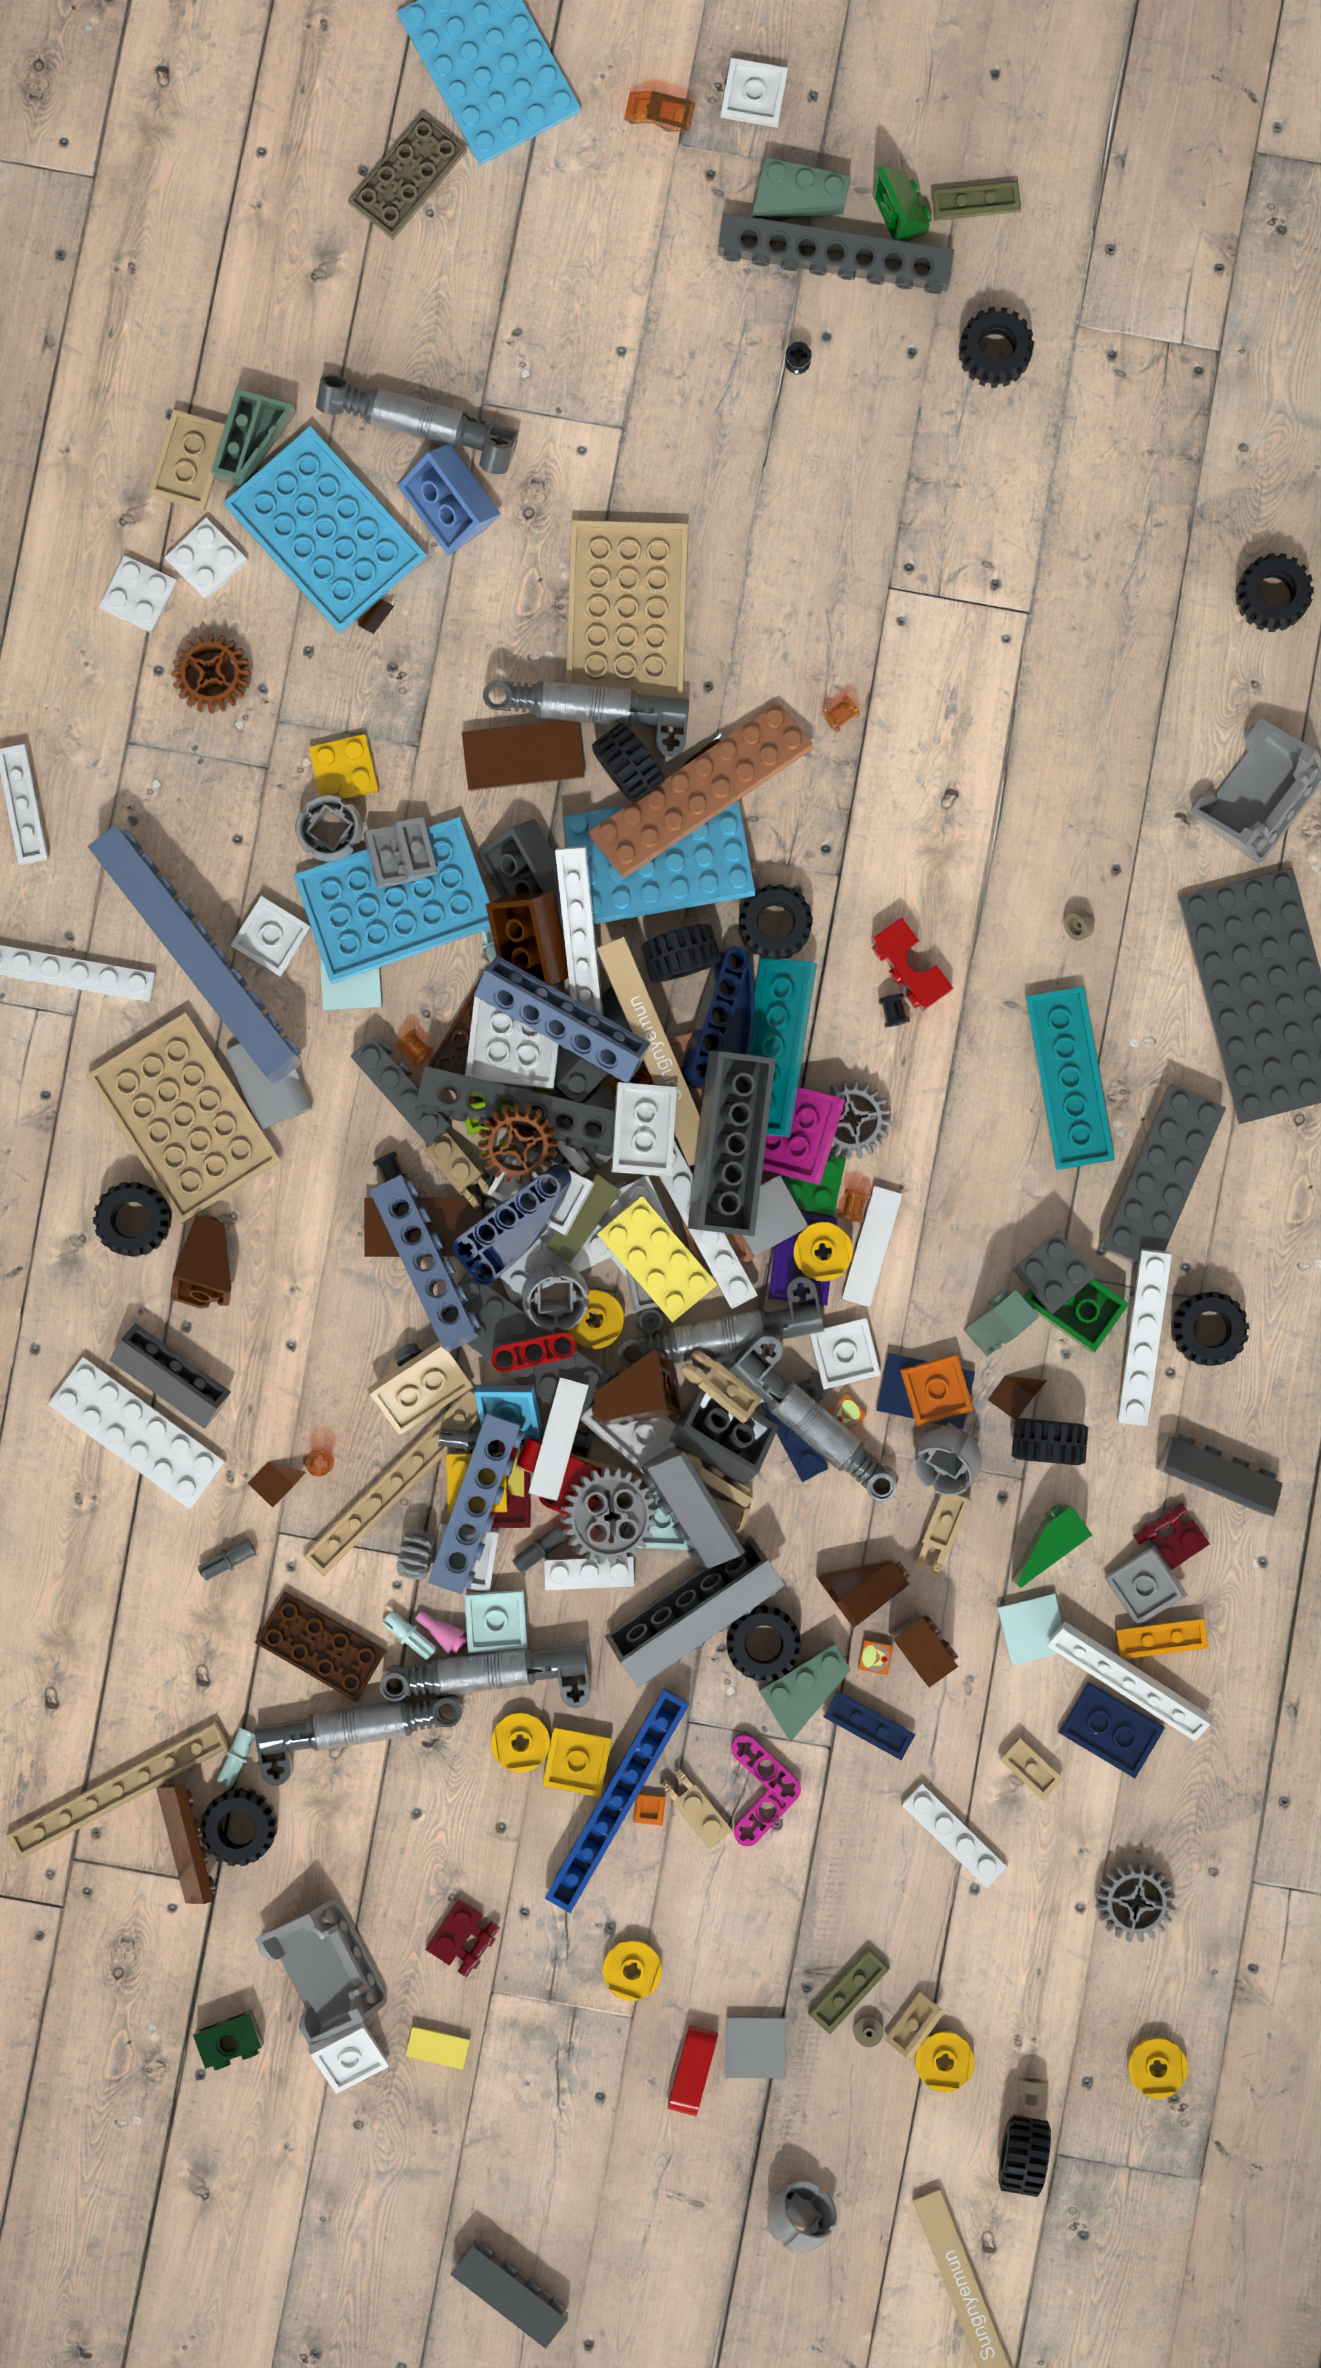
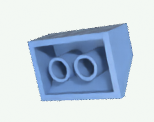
[397,444,501,556]

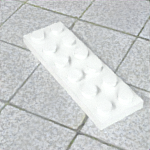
[500,1175,673,1303]
[48,1357,226,1510]

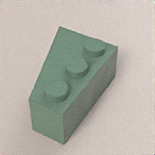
[752,157,851,221]
[211,388,296,487]
[964,1290,1040,1356]
[758,1642,851,1742]

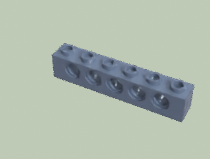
[474,955,651,1084]
[369,1175,481,1352]
[428,1411,524,1594]

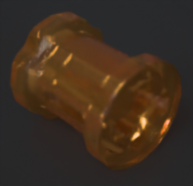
[822,695,860,733]
[396,1028,434,1067]
[838,1188,871,1223]
[305,1450,334,1476]

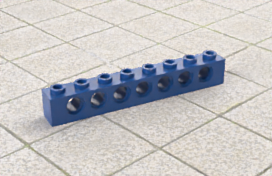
[545,1687,689,1913]

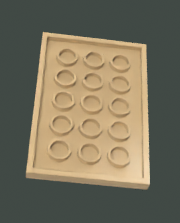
[566,520,688,698]
[86,1012,281,1224]

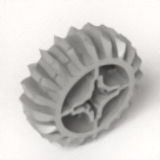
[823,1080,892,1160]
[1095,1861,1176,1942]

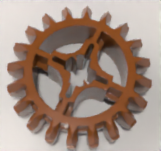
[171,634,251,714]
[478,1103,558,1184]

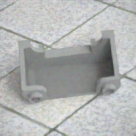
[1191,718,1321,863]
[255,1898,387,2046]

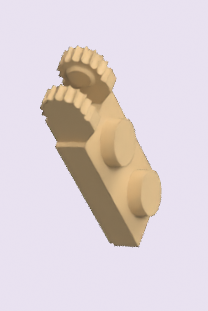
[424,1132,492,1209]
[681,1350,762,1423]
[686,1452,753,1507]
[915,1494,971,1574]
[659,1767,733,1849]

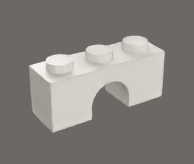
[544,1555,635,1590]

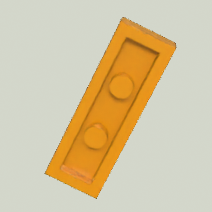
[1115,1618,1209,1659]

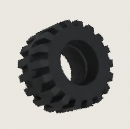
[958,307,1034,388]
[1236,553,1314,632]
[592,723,664,803]
[739,884,813,960]
[641,924,721,982]
[93,1182,171,1257]
[1171,1292,1250,1366]
[1011,1418,1089,1465]
[726,1605,801,1682]
[200,1788,278,1867]
[998,2115,1051,2197]

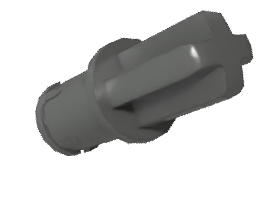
[438,1428,498,1453]
[513,1525,569,1573]
[198,1538,257,1580]

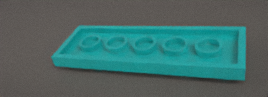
[749,958,817,1137]
[1025,986,1115,1170]

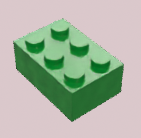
[1022,1278,1129,1352]

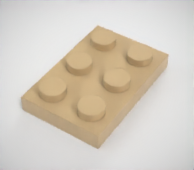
[148,409,225,511]
[367,1341,473,1436]

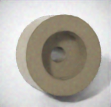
[1064,909,1095,941]
[853,2015,884,2047]
[1017,2077,1048,2106]

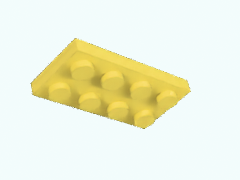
[596,1194,718,1323]

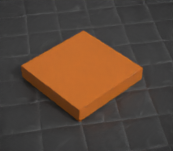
[900,1354,974,1427]

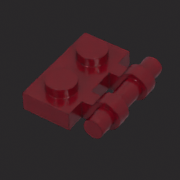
[1133,1502,1210,1570]
[425,1899,500,1977]

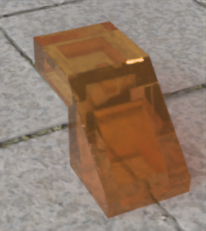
[624,91,695,132]

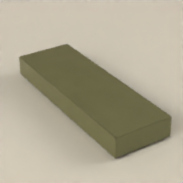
[931,181,1021,221]
[546,1174,622,1264]
[808,1947,890,2034]

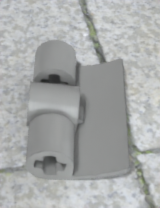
[225,1043,312,1131]

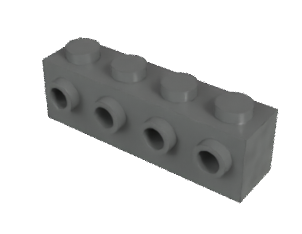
[350,1037,452,1146]
[109,1323,231,1429]
[451,2240,568,2349]

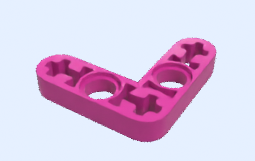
[731,1734,801,1847]

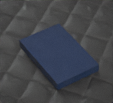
[876,1353,975,1429]
[1058,1681,1165,1778]

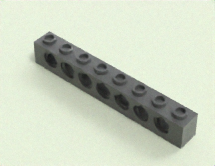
[718,213,954,294]
[415,1066,615,1156]

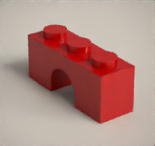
[871,917,954,1011]

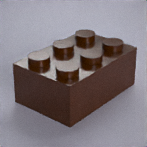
[485,891,569,986]
[889,1613,958,1688]

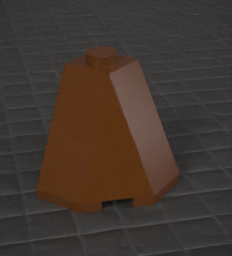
[172,1214,232,1309]
[591,1350,681,1425]
[816,1559,910,1628]

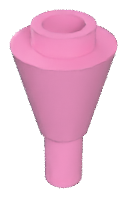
[415,1611,467,1655]

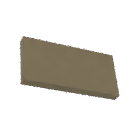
[348,113,467,240]

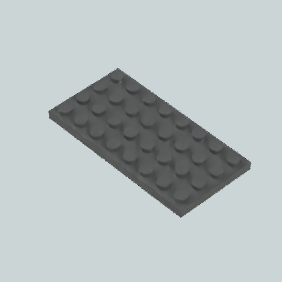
[1178,868,1321,1124]

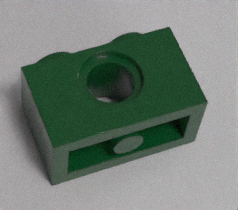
[193,2010,264,2070]

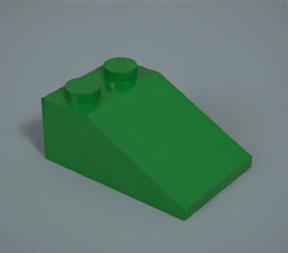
[872,166,932,242]
[1012,1503,1092,1588]

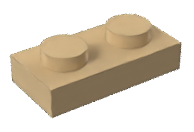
[999,1737,1063,1801]
[885,1992,945,2060]

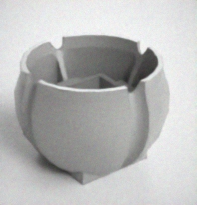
[295,794,363,862]
[522,1263,589,1332]
[913,1422,982,1495]
[766,2180,837,2253]

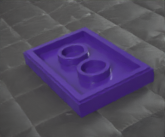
[768,1213,838,1306]

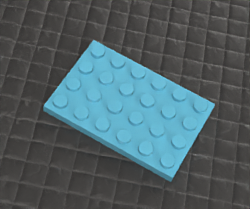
[397,0,581,166]
[223,426,427,635]
[562,801,756,924]
[294,817,491,985]

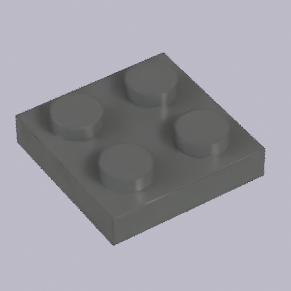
[1012,1230,1097,1315]

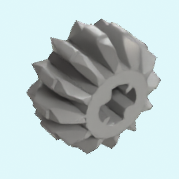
[397,1530,435,1580]

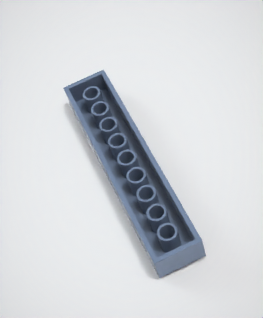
[87,825,303,1085]

